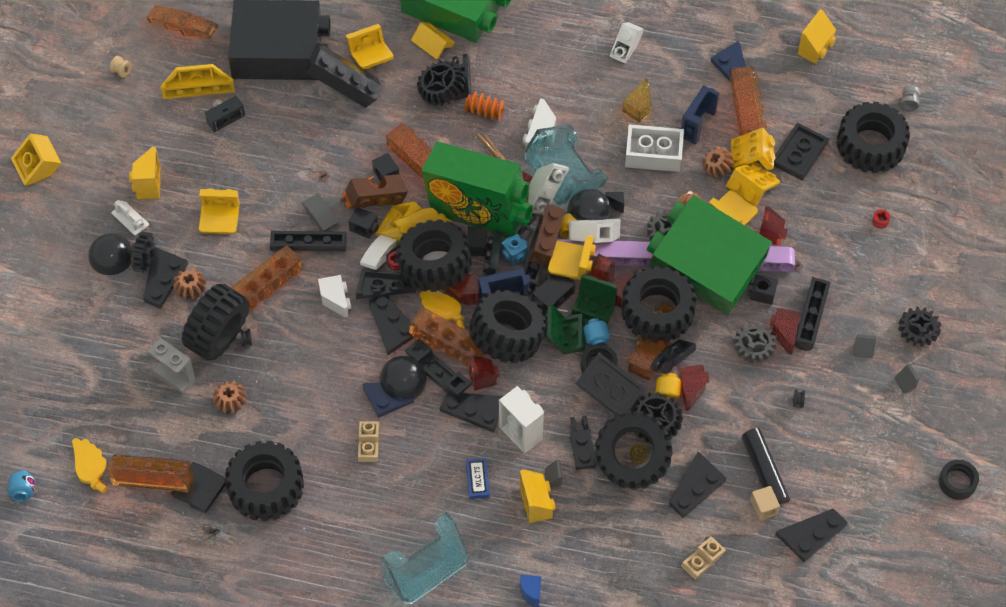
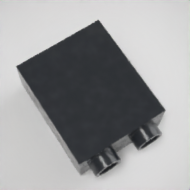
[228,0,330,80]

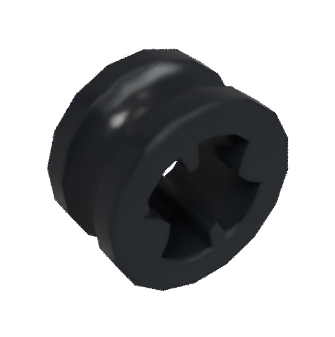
[240,328,252,347]
[793,390,805,408]

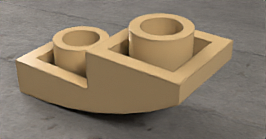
[358,421,379,462]
[681,536,726,580]

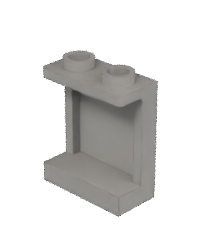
[148,338,196,394]

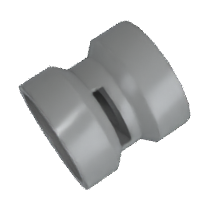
[901,85,921,111]

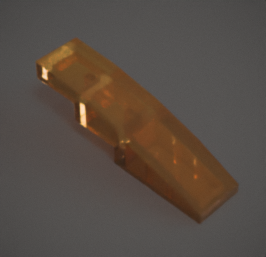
[146,5,219,39]

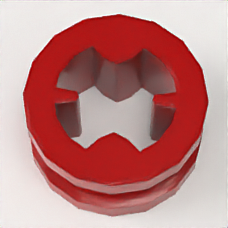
[872,210,890,229]
[387,251,400,271]

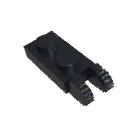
[452,54,472,100]
[651,339,696,374]
[570,416,596,470]

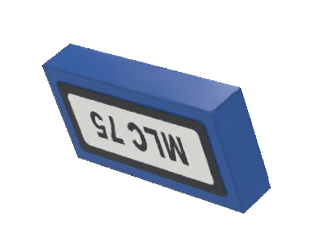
[466,458,490,499]

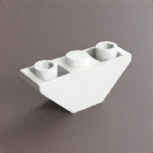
[522,98,556,153]
[528,163,569,215]
[568,219,621,243]

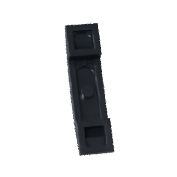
[405,339,472,397]

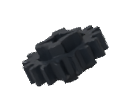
[130,231,156,273]
[898,306,941,347]

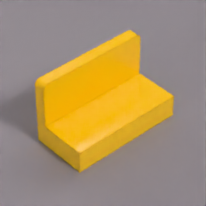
[411,22,455,59]

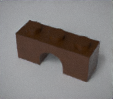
[345,174,408,208]
[528,203,565,267]

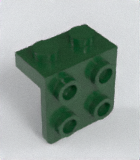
[571,275,618,325]
[545,304,585,355]

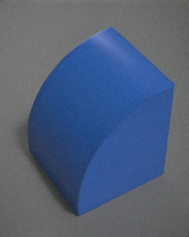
[520,575,541,607]

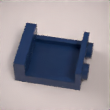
[681,85,719,145]
[478,268,531,300]

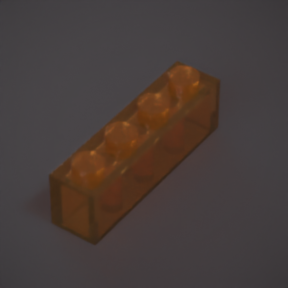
[730,66,767,136]
[386,123,432,179]
[627,302,675,381]
[107,454,194,492]

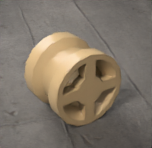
[109,56,132,78]

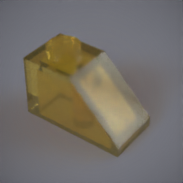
[622,78,652,123]

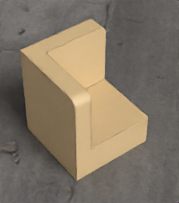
[750,486,780,521]

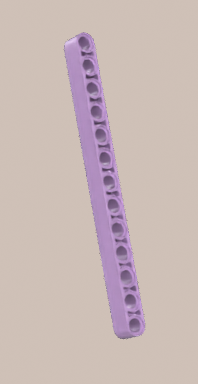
[557,239,795,272]

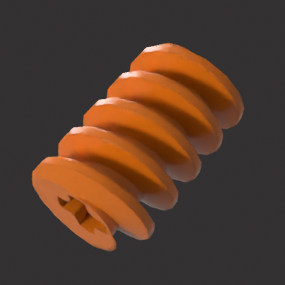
[464,91,505,122]

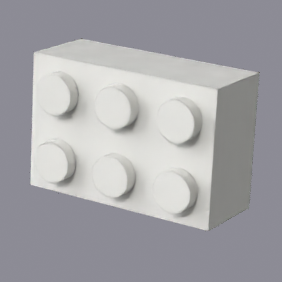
[625,124,684,172]
[499,386,544,454]

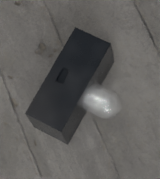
[205,95,245,132]

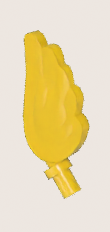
[395,208,451,234]
[419,290,465,332]
[72,438,108,493]

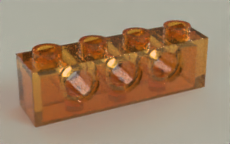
[231,245,303,311]
[409,307,485,369]

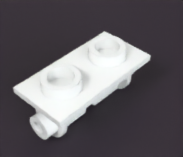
[111,200,150,236]

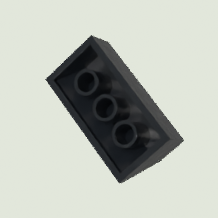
[305,42,381,108]

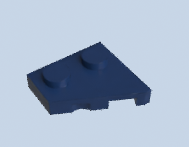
[711,41,748,85]
[362,383,414,418]

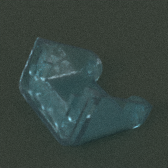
[525,125,608,205]
[380,512,468,604]

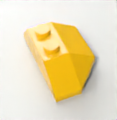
[160,64,235,99]

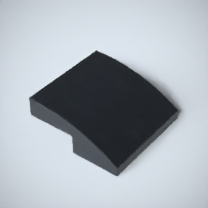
[170,462,226,513]

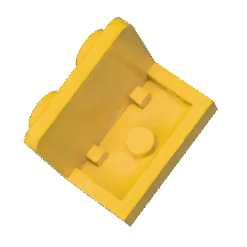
[346,24,394,70]
[731,127,775,170]
[726,162,780,207]
[199,189,240,234]
[709,190,758,226]
[548,235,596,280]

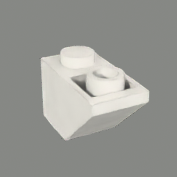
[609,22,644,63]
[318,275,351,317]

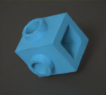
[500,234,529,268]

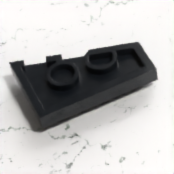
[143,247,188,309]
[440,392,503,433]
[669,451,726,518]

